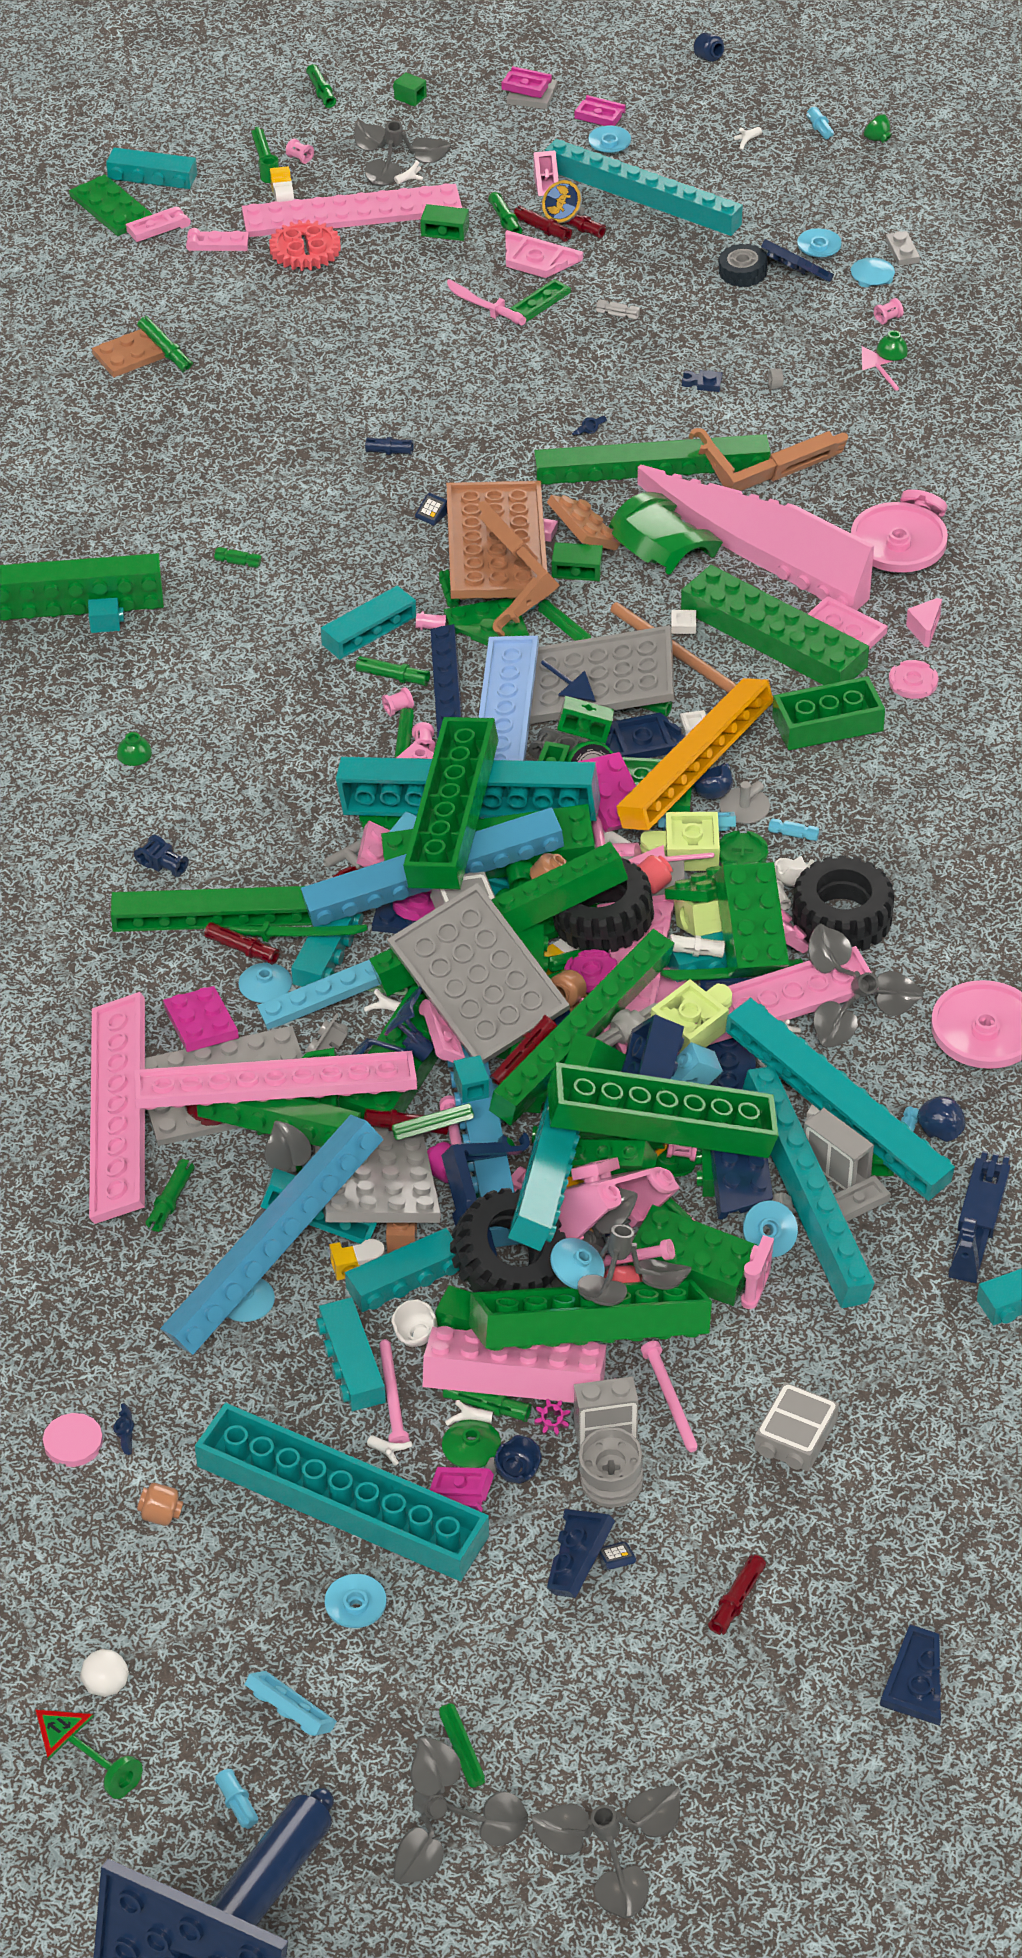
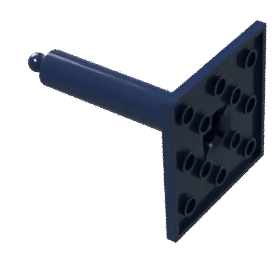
[93,1788,334,1958]

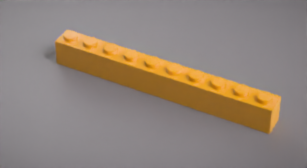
[616,678,773,830]

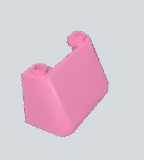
[559,1167,680,1240]

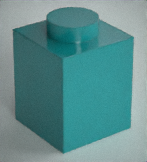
[88,598,124,633]
[453,1055,489,1103]

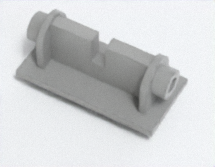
[305,1013,348,1053]

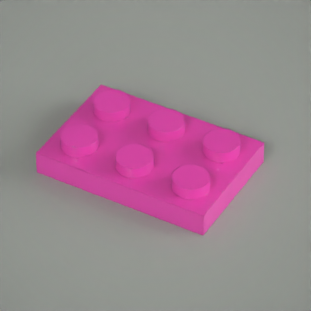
[578,752,636,833]
[163,986,239,1052]

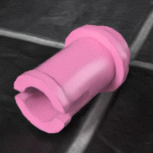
[415,611,446,631]

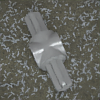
[596,1003,658,1047]

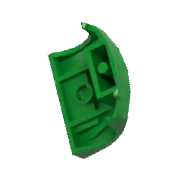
[609,492,723,575]

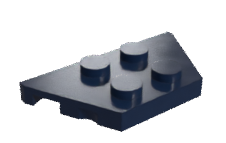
[761,239,834,282]
[605,712,685,758]
[710,1150,773,1220]

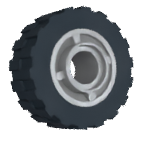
[718,243,768,287]

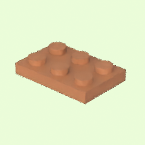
[92,329,165,378]
[547,495,621,550]

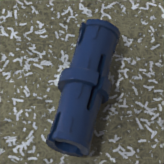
[365,437,414,455]

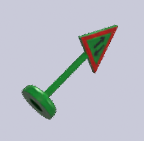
[35,1709,143,1799]

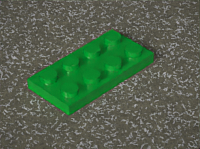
[69,174,153,236]
[665,860,758,902]

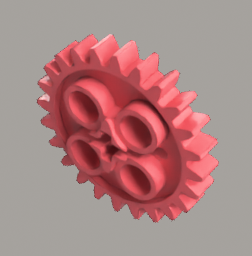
[269,220,341,271]

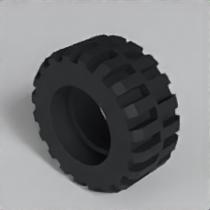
[792,856,894,951]
[553,858,654,952]
[450,1188,566,1292]

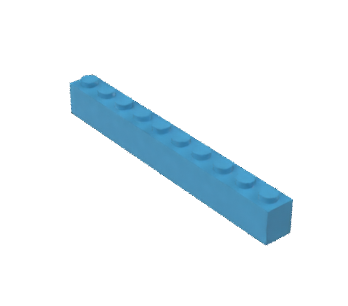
[301,807,564,927]
[447,1044,522,1247]
[160,1115,384,1355]

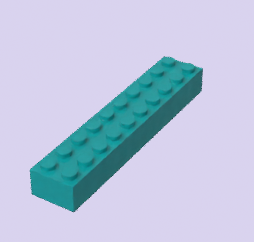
[336,757,601,821]
[195,1402,489,1582]

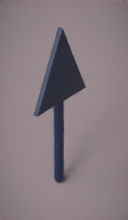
[541,660,596,702]

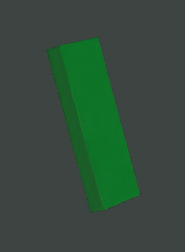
[509,279,571,322]

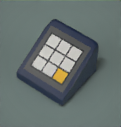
[415,493,447,526]
[598,1542,636,1571]

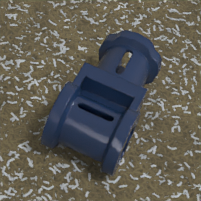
[134,834,189,877]

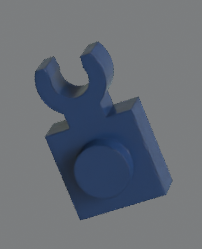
[682,370,723,392]

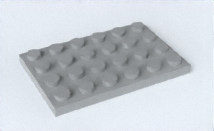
[530,625,675,724]
[387,883,570,1064]
[145,1026,303,1146]
[312,1127,441,1223]

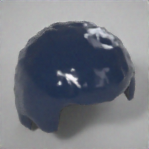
[693,762,733,800]
[917,1096,966,1142]

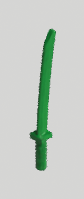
[230,921,368,942]
[660,958,803,981]

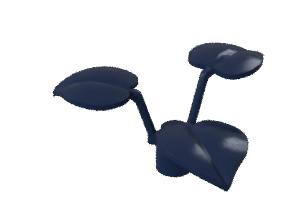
[351,986,434,1062]

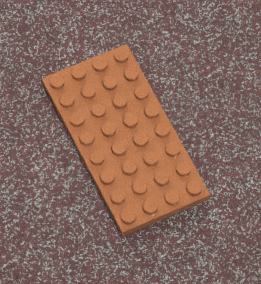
[446,481,549,600]

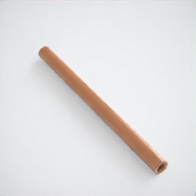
[610,602,737,693]

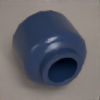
[694,32,724,62]

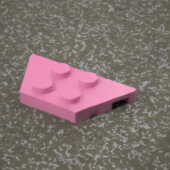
[505,230,583,278]

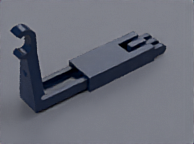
[441,1132,530,1292]
[948,1151,1011,1284]

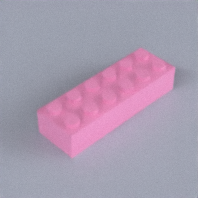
[422,1326,607,1403]

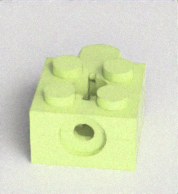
[640,812,720,871]
[674,898,722,936]
[651,979,732,1053]

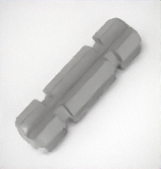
[596,299,640,320]

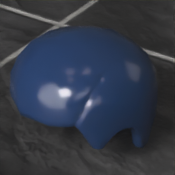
[494,1435,542,1484]

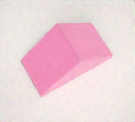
[534,151,558,196]
[906,598,942,647]

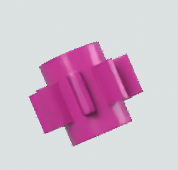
[534,1399,570,1437]

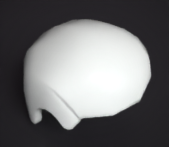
[774,856,814,887]
[391,1299,438,1347]
[80,1649,129,1697]

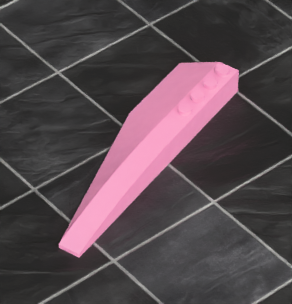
[638,465,874,610]

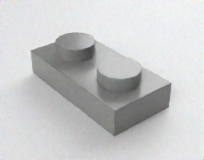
[886,231,920,266]
[834,1175,891,1222]

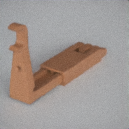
[688,428,848,491]
[478,501,560,636]

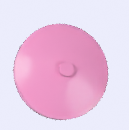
[851,502,948,572]
[931,980,1022,1069]

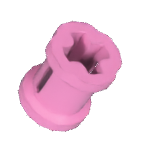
[286,138,314,164]
[874,298,904,325]
[382,687,414,717]
[412,722,435,752]
[666,1144,697,1161]

